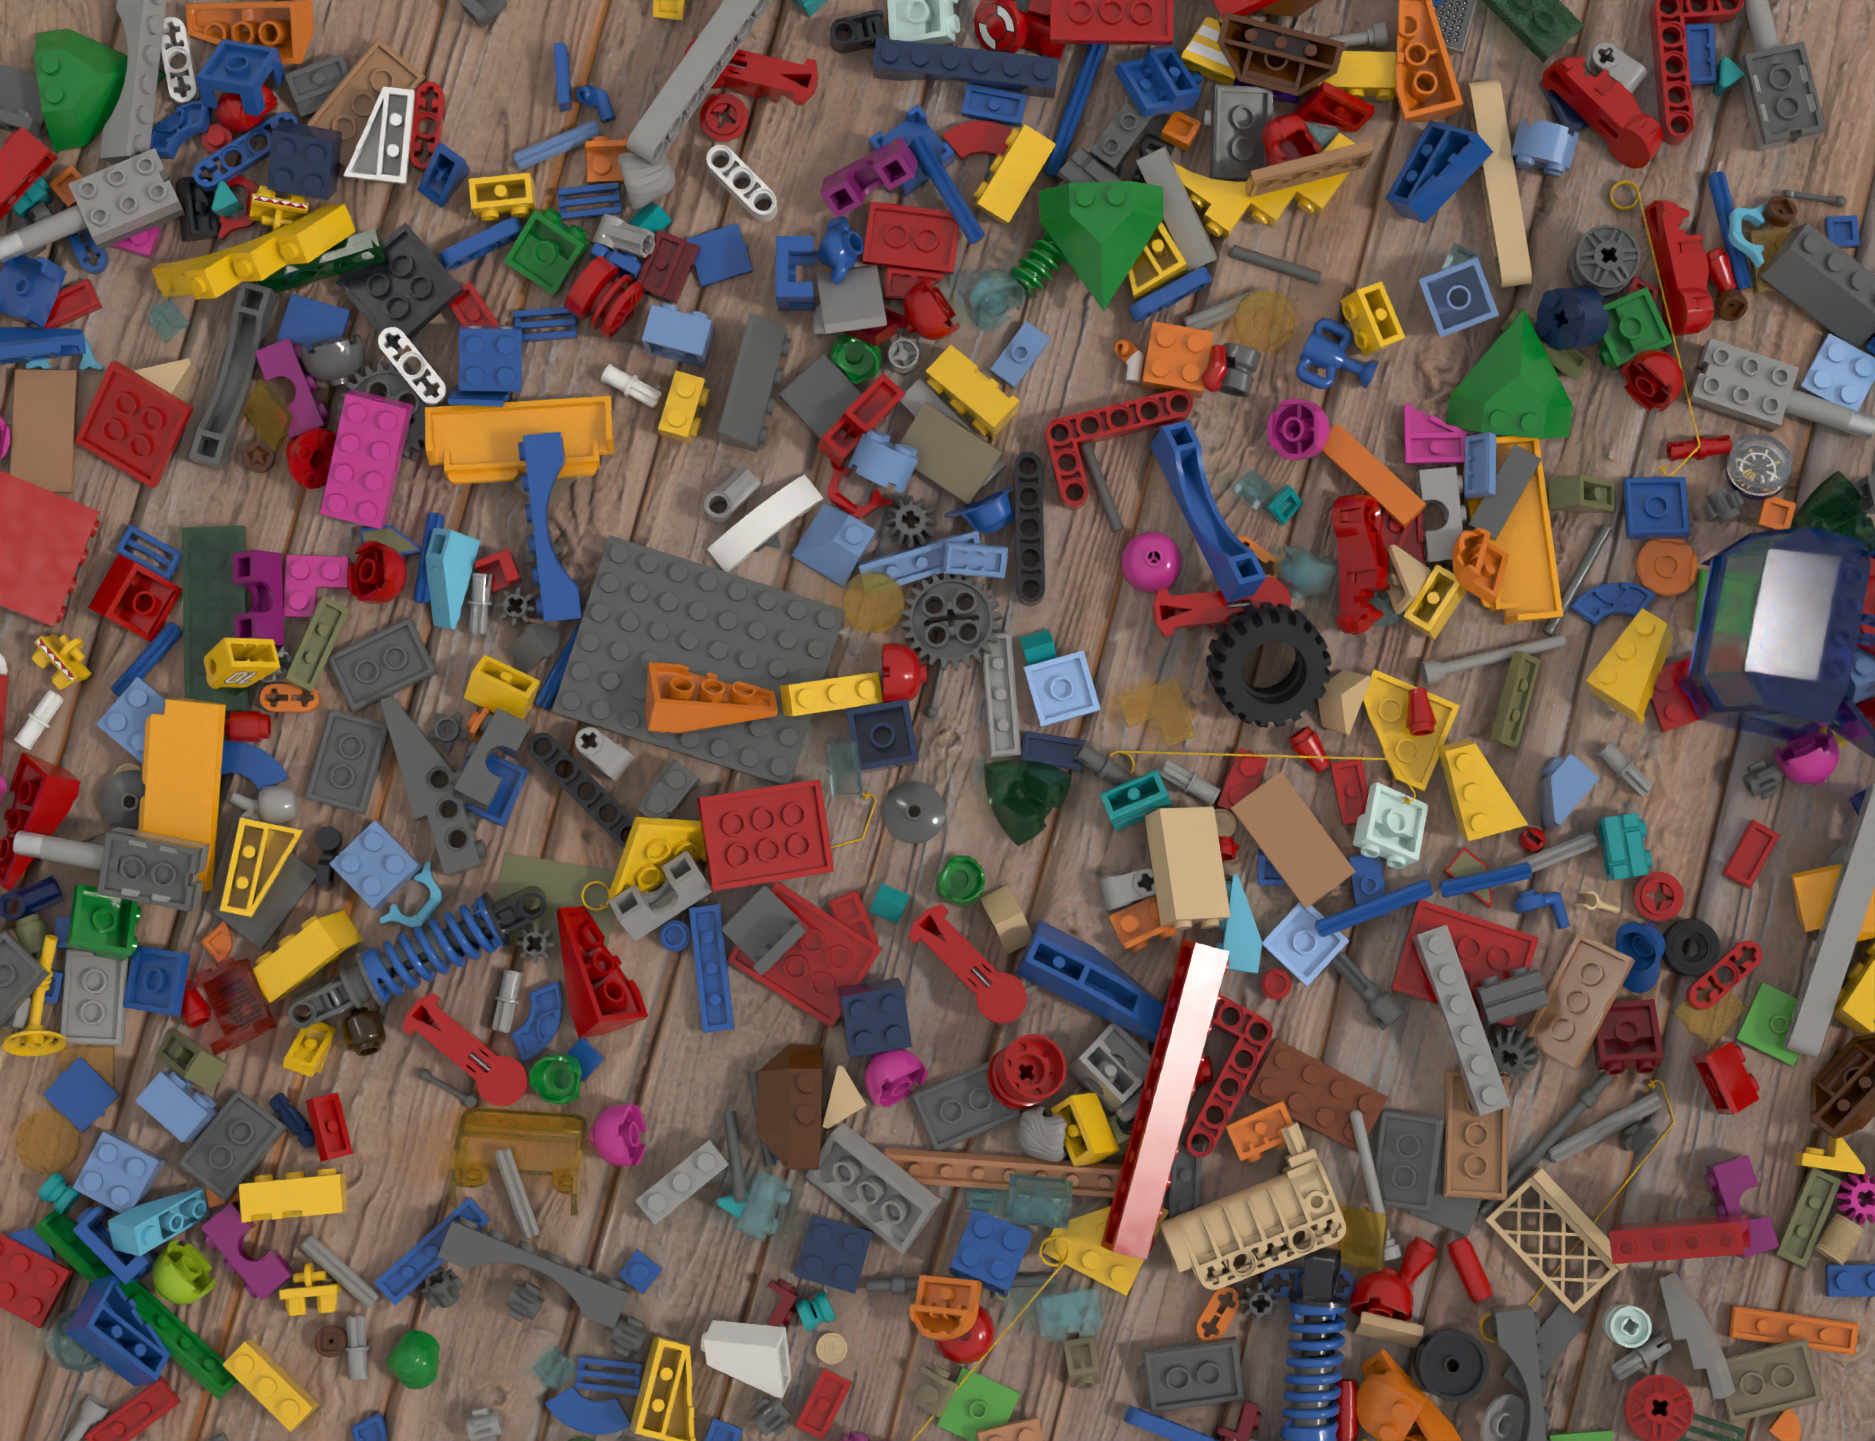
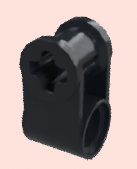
[830,10,889,53]

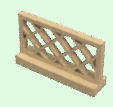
[1484,1168,1629,1314]

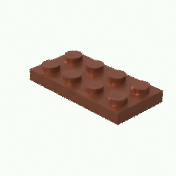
[1247,1038,1388,1153]

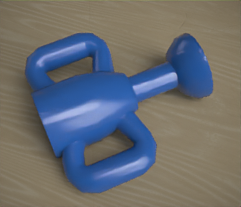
[1296,318,1379,389]

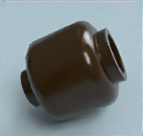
[342,1007,386,1056]

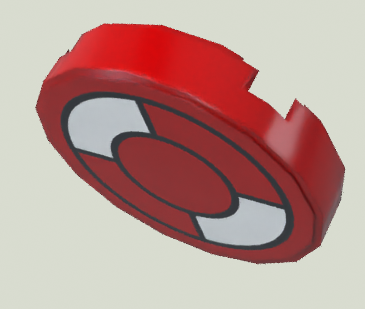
[974,0,1027,53]

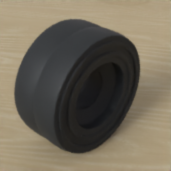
[1662,919,1720,976]

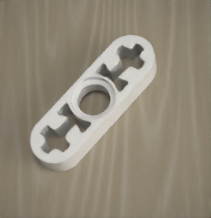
[161,17,199,105]
[378,327,447,405]

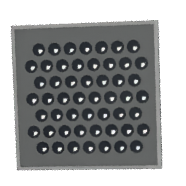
[1434,0,1477,55]

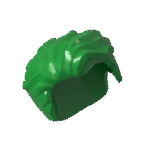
[830,333,882,384]
[935,855,985,907]
[528,1052,582,1105]
[386,1330,440,1390]

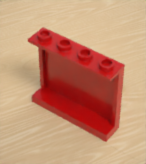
[0,470,100,628]
[1609,1214,1752,1264]

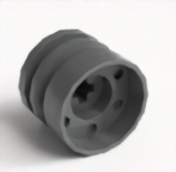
[1566,224,1641,299]

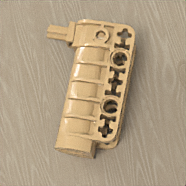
[1158,1122,1346,1290]

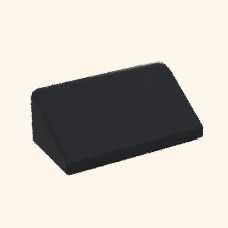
[175,177,218,242]

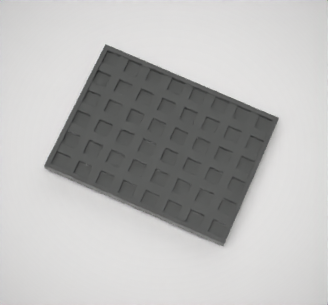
[552,535,846,785]

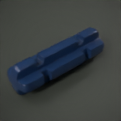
[269,1093,316,1148]

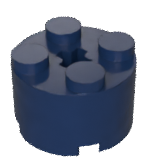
[1534,286,1609,350]

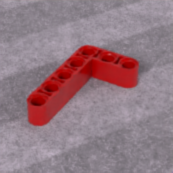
[1649,0,1744,145]
[1045,389,1193,510]
[1183,995,1273,1158]

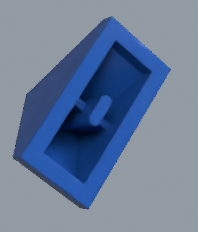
[418,142,471,207]

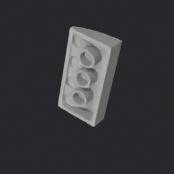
[805,1123,942,1255]

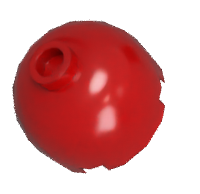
[903,277,960,340]
[1620,349,1684,412]
[347,540,407,605]
[882,643,927,703]
[1349,1268,1413,1322]
[934,1305,995,1364]

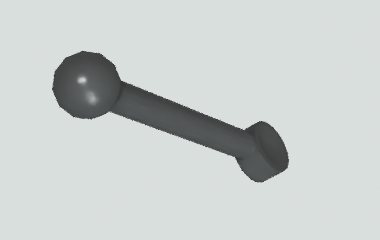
[1782,190,1846,207]
[925,662,943,718]
[418,1069,477,1108]

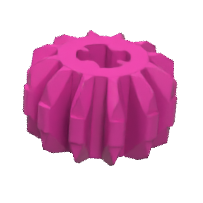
[1835,1171,1875,1225]

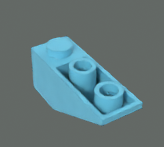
[425,528,481,630]
[1215,874,1262,974]
[108,1187,210,1256]

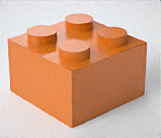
[1140,321,1214,399]

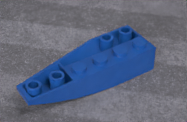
[1015,920,1165,1044]

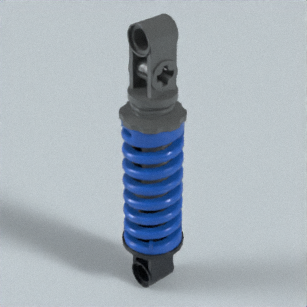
[287,886,546,1028]
[1278,1247,1350,1441]

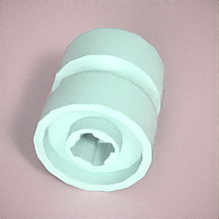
[1602,1303,1652,1348]

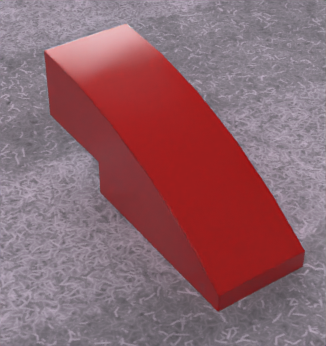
[817,374,906,468]

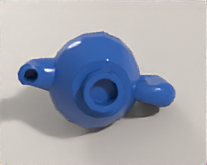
[817,216,864,284]

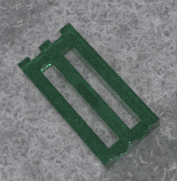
[1677,1413,1746,1441]

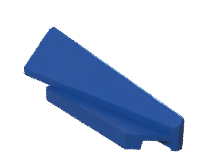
[0,327,86,365]

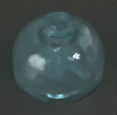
[963,269,1026,330]
[1274,546,1338,600]
[45,1308,102,1372]

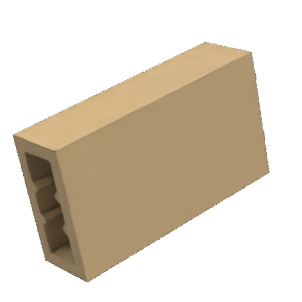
[1145,807,1231,930]

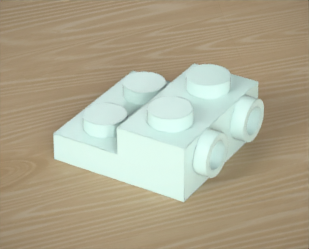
[887,0,960,45]
[1353,782,1428,869]

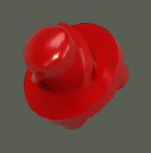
[286,427,337,489]

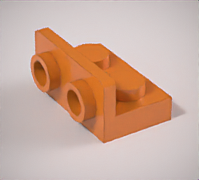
[585,135,633,185]
[1108,894,1178,953]
[1225,1100,1293,1163]

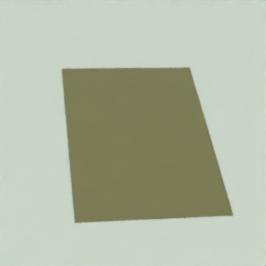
[496,853,616,948]

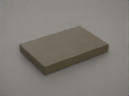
[900,402,1004,505]
[1723,1337,1824,1423]

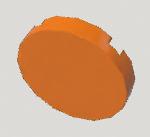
[1635,539,1699,597]

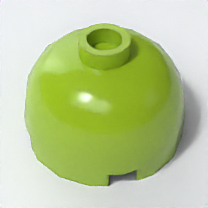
[151,1240,216,1305]

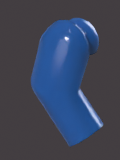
[576,85,616,123]

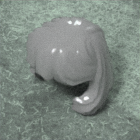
[618,152,675,210]
[1018,1106,1068,1162]

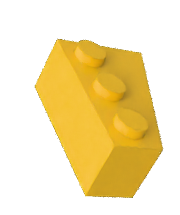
[629,1335,696,1441]

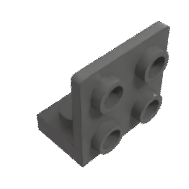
[0,65,45,140]
[722,886,810,976]

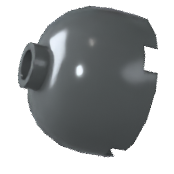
[299,334,364,386]

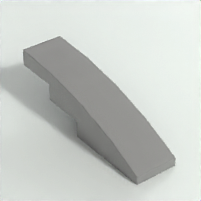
[1659,1272,1736,1400]

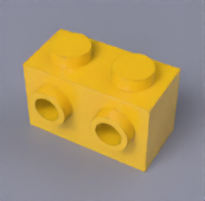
[469,173,537,221]
[1340,281,1405,357]
[658,370,710,444]
[1403,564,1467,640]
[464,654,540,720]
[1051,1092,1119,1167]

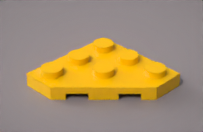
[1362,669,1460,792]
[608,817,706,899]
[1042,1206,1169,1296]

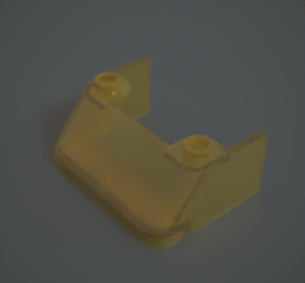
[449,1107,587,1216]

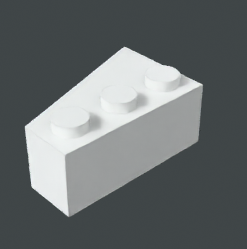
[343,86,416,185]

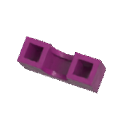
[820,137,918,218]
[255,338,330,439]
[232,550,284,647]
[1704,1155,1780,1258]
[201,1201,295,1301]

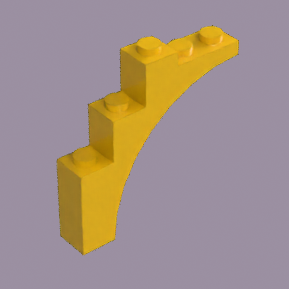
[1173,133,1355,239]
[151,203,356,300]

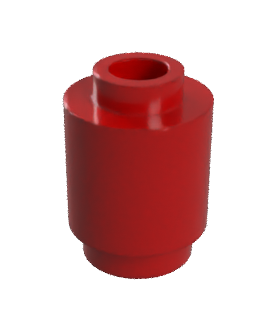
[224,711,271,742]

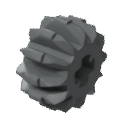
[884,495,937,548]
[1488,1024,1540,1080]

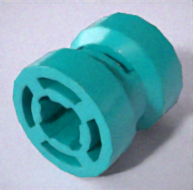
[37,1171,82,1216]
[795,1290,837,1332]

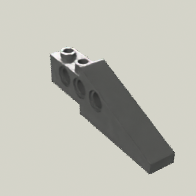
[380,696,488,876]

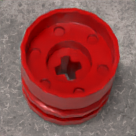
[564,256,645,339]
[987,1034,1067,1110]
[1623,1374,1694,1441]

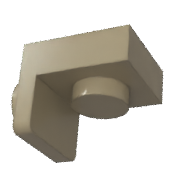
[1063,1336,1101,1390]
[911,1364,958,1418]

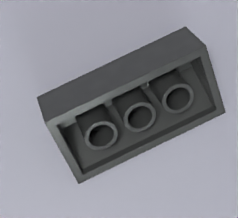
[1759,223,1875,348]
[718,313,792,452]

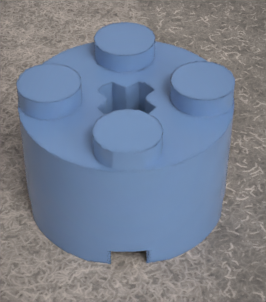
[1510,119,1579,178]
[848,429,919,493]

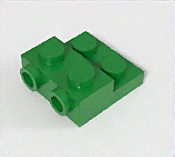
[504,207,592,296]
[1598,287,1673,371]
[67,883,141,961]

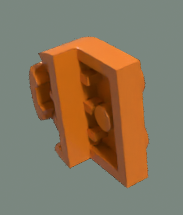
[1453,528,1509,604]
[909,1275,982,1340]
[1356,1371,1427,1441]

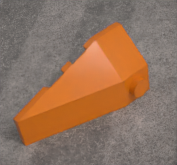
[185,0,314,64]
[1395,0,1463,123]
[645,662,778,733]
[1361,1350,1462,1441]

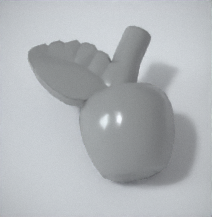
[229,786,298,830]

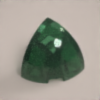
[1787,471,1875,558]
[984,760,1072,846]

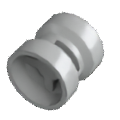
[888,338,919,375]

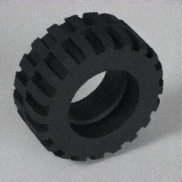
[1206,602,1331,728]

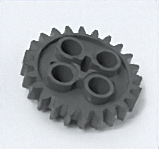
[337,362,438,459]
[901,573,1002,671]

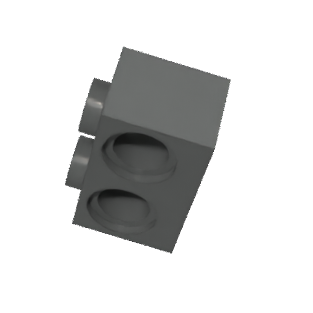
[1089,102,1150,175]

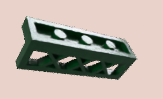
[257,228,385,293]

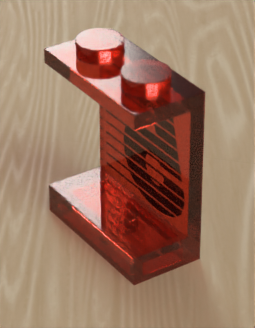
[185,957,277,1056]

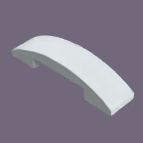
[707,474,824,573]

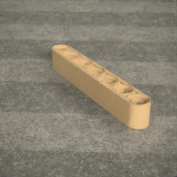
[1466,79,1532,288]

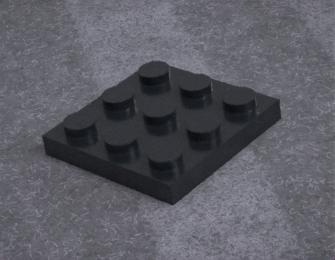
[336,222,465,351]

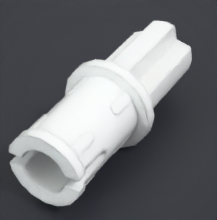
[601,364,662,408]
[14,690,64,750]

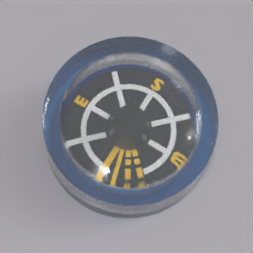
[1725,434,1792,500]

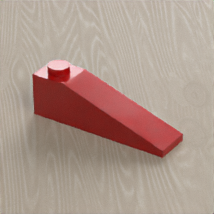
[0,752,81,890]
[556,906,649,1038]

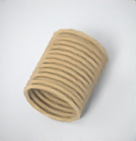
[1814,1214,1865,1266]

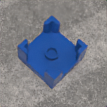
[196,39,285,116]
[869,104,955,197]
[776,236,815,311]
[0,255,67,328]

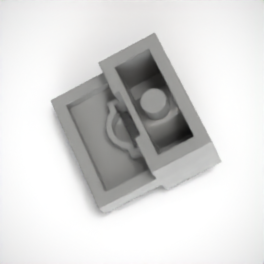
[1067,1023,1151,1113]

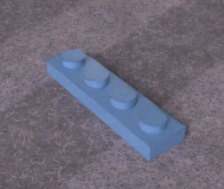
[858,529,981,595]

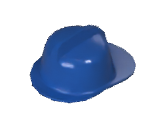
[944,486,1015,533]
[1615,922,1666,993]

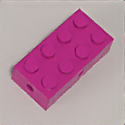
[320,389,413,529]

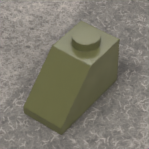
[1548,474,1616,513]
[156,1028,229,1092]

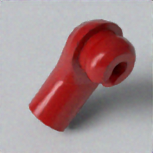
[1202,345,1227,392]

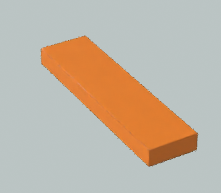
[1321,423,1426,528]
[1727,1305,1859,1355]

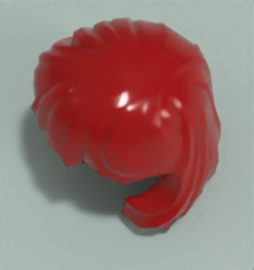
[217,83,278,134]
[1262,114,1322,167]

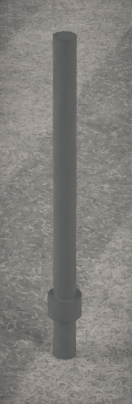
[1478,1071,1613,1218]
[867,1274,1056,1294]

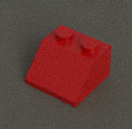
[88,554,183,642]
[1692,1041,1760,1115]

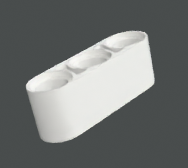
[706,145,778,222]

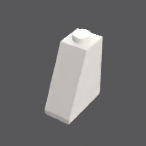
[701,1320,792,1398]

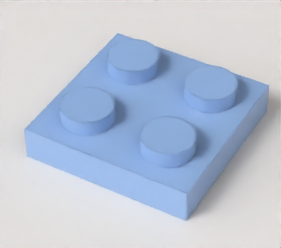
[1798,333,1875,411]
[1023,650,1101,728]
[1262,902,1349,987]

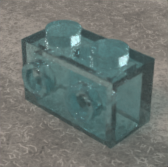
[735,1169,793,1241]
[1005,1174,1073,1229]
[1035,1287,1104,1342]

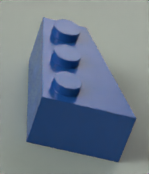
[1385,120,1493,223]
[65,1274,171,1387]

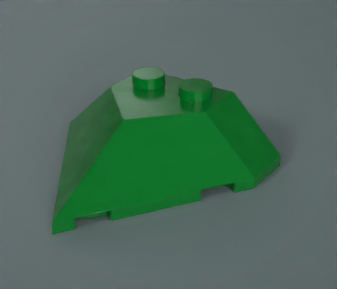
[34,28,166,152]
[1039,181,1164,312]
[1446,308,1573,439]

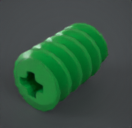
[1010,230,1068,299]

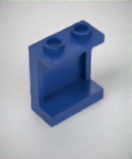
[73,1206,158,1285]

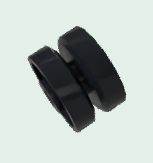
[1413,1327,1489,1402]

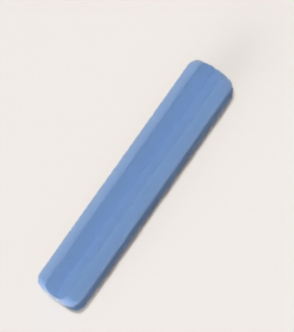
[513,121,601,170]

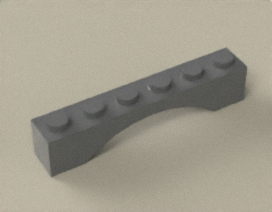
[189,282,278,472]
[437,1216,629,1329]
[1489,1304,1551,1441]

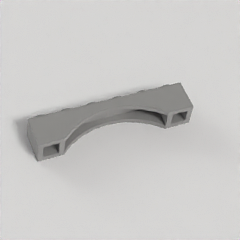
[100,0,166,164]
[1412,925,1510,1116]

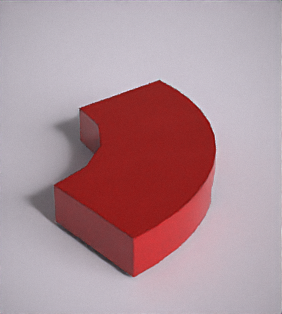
[942,121,1013,161]

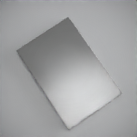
[816,266,887,334]
[60,949,131,1046]

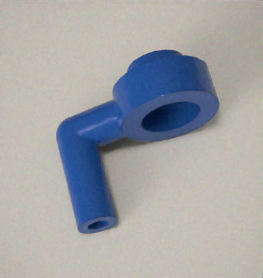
[1513,889,1570,929]

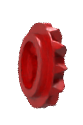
[700,93,749,143]
[1633,872,1684,922]

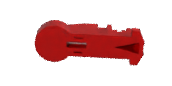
[684,37,819,106]
[1541,56,1663,168]
[1641,200,1714,336]
[1332,493,1390,635]
[1152,577,1291,637]
[908,904,1028,1025]
[402,993,529,1106]

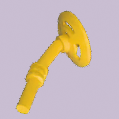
[2,935,67,1056]

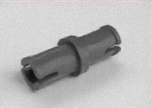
[1073,742,1136,786]

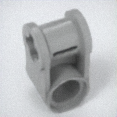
[1585,42,1647,94]
[575,727,635,782]
[1098,868,1156,911]

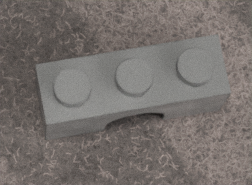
[1415,467,1467,566]
[608,850,713,942]
[635,1139,730,1225]

